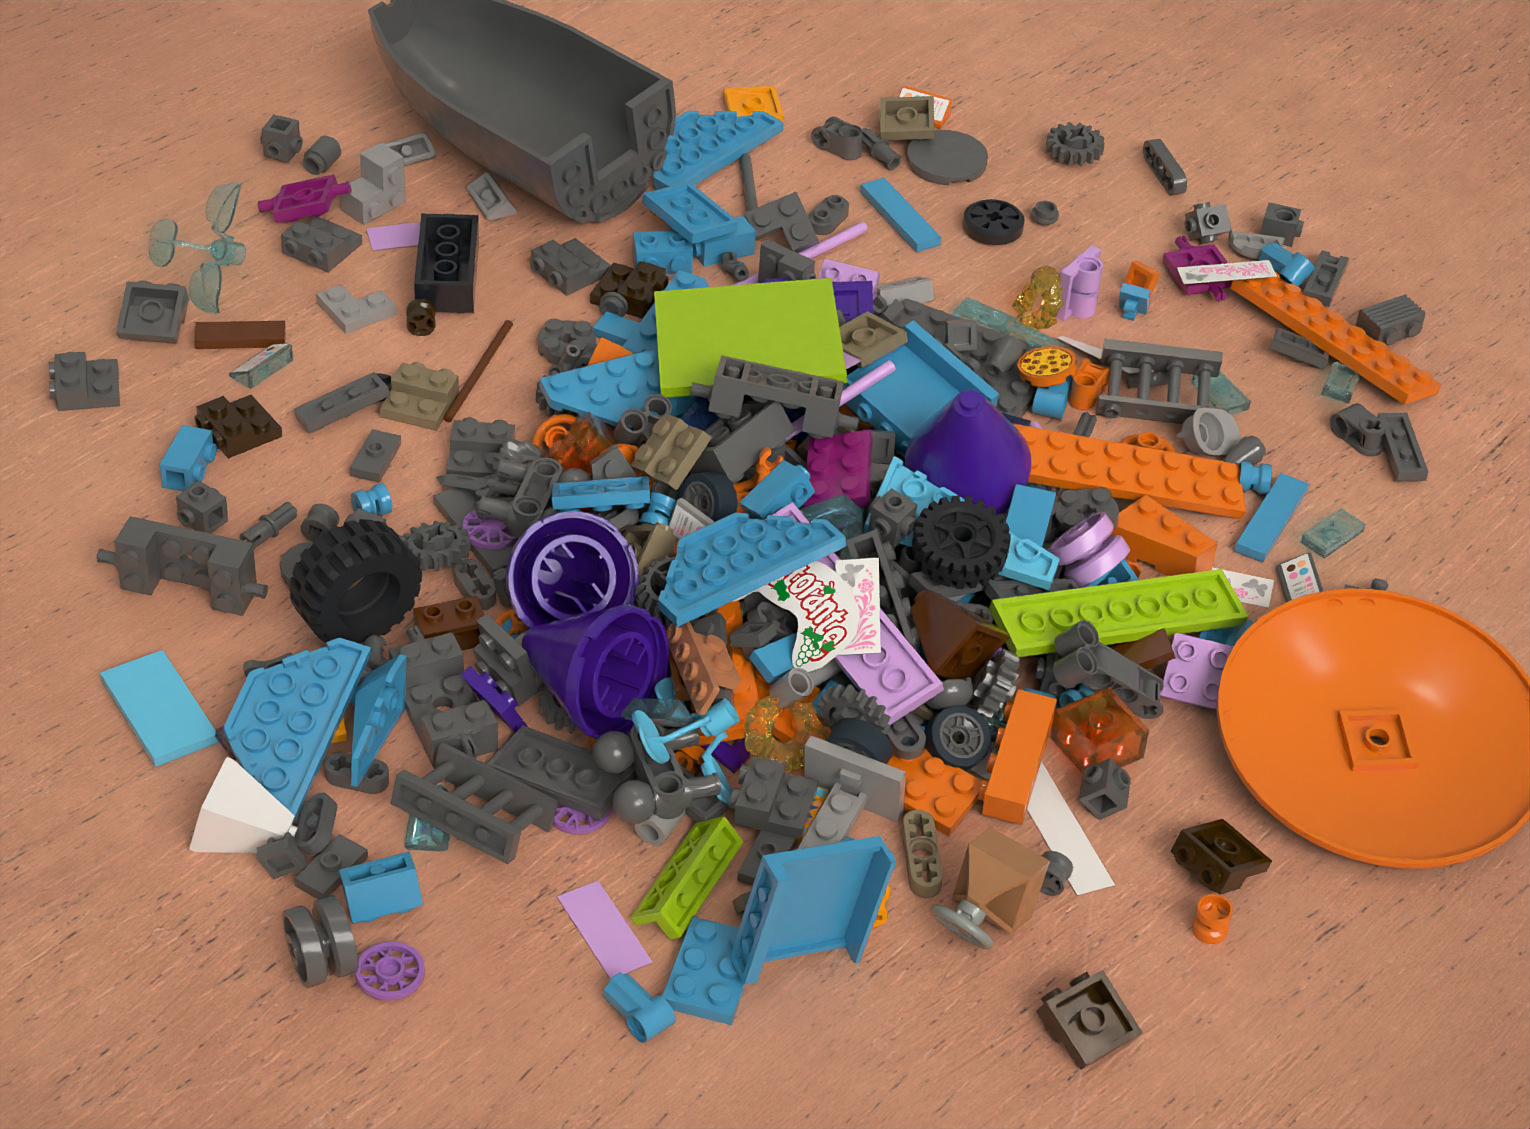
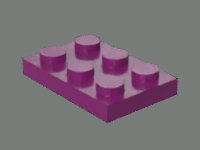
[804,429,873,514]

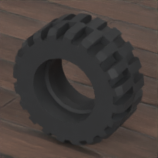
[289,519,422,644]

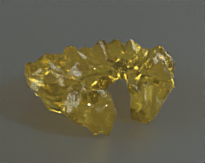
[1012,265,1064,333]
[743,696,827,773]

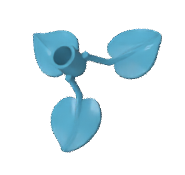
[632,677,740,805]

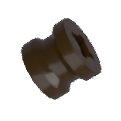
[406,299,436,336]

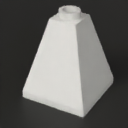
[189,757,298,853]

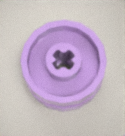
[1047,512,1130,587]

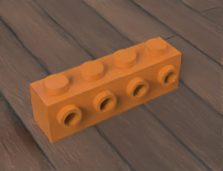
[978,689,1057,825]

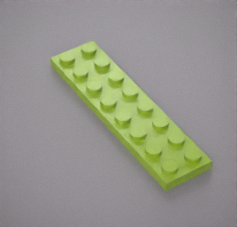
[989,569,1249,657]

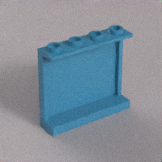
[843,320,999,458]
[730,836,896,985]

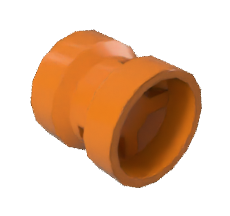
[1192,894,1233,944]

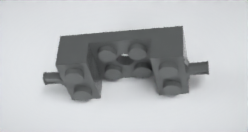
[690,355,859,439]
[97,516,268,616]
[389,626,498,768]

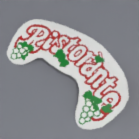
[733,561,860,672]

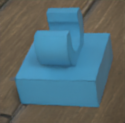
[1119,283,1151,321]

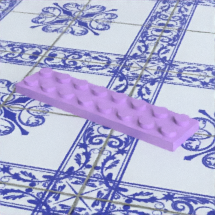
[765,502,944,725]

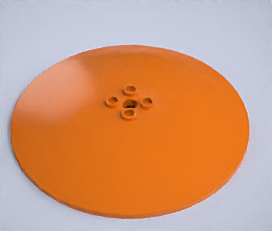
[1217,588,1530,869]

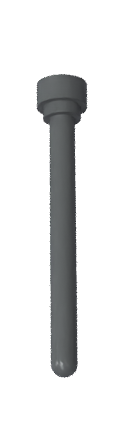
[740,154,758,212]

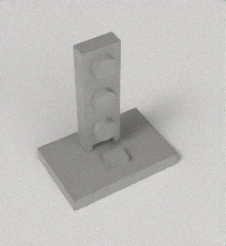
[797,736,906,850]

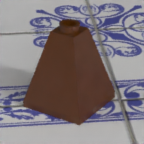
[910,589,1010,679]

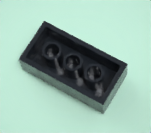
[414,213,479,313]

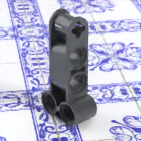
[614,394,690,482]
[1053,620,1164,719]

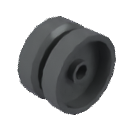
[282,895,359,988]

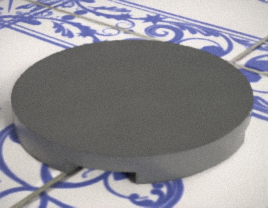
[907,130,988,185]

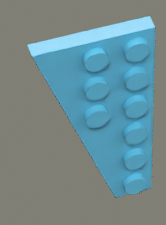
[864,456,1060,590]

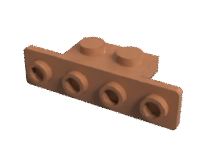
[666,622,741,716]

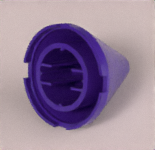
[905,390,1031,516]
[506,511,639,629]
[522,605,669,739]

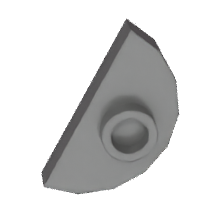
[1228,231,1285,260]

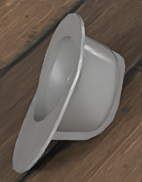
[1177,407,1240,456]

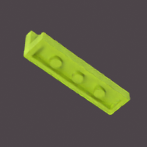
[630,816,744,940]

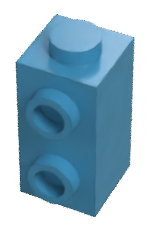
[692,215,756,267]
[159,425,217,491]
[739,460,815,520]

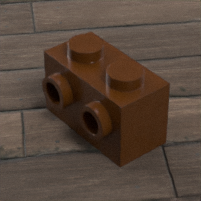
[413,596,485,651]

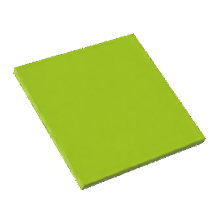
[654,278,847,398]

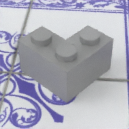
[340,143,406,225]

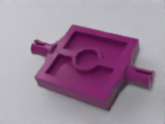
[258,174,352,223]
[1162,236,1233,302]

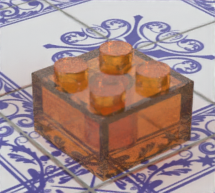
[1050,687,1149,773]

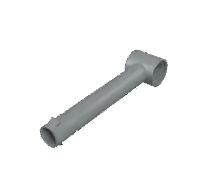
[770,659,843,709]

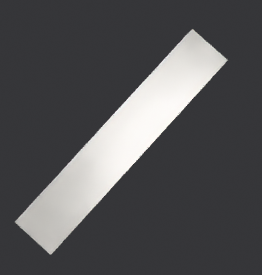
[990,733,1115,895]

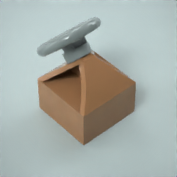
[930,827,1050,949]

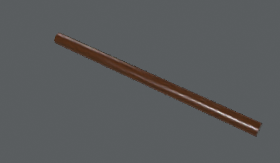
[444,320,513,422]

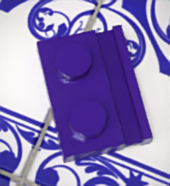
[461,666,528,732]

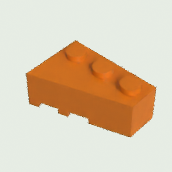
[1109,495,1217,576]

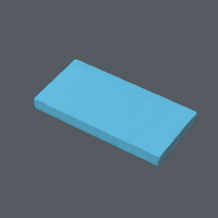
[100,650,219,767]

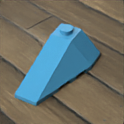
[351,654,407,787]

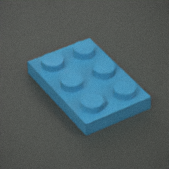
[642,181,739,244]
[552,476,650,512]
[662,917,746,1025]

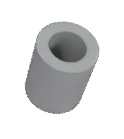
[634,809,685,846]

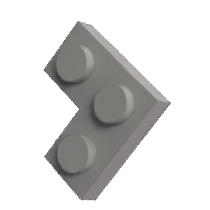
[316,285,397,334]

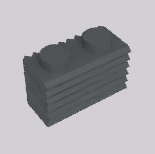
[1356,294,1426,345]

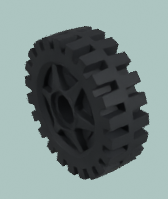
[912,495,1011,589]

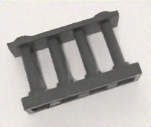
[1096,339,1223,424]
[391,742,558,864]

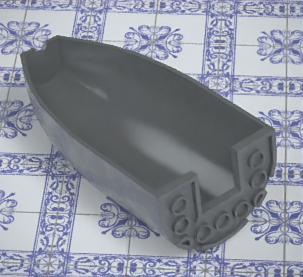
[368,0,676,223]

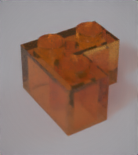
[548,411,619,476]

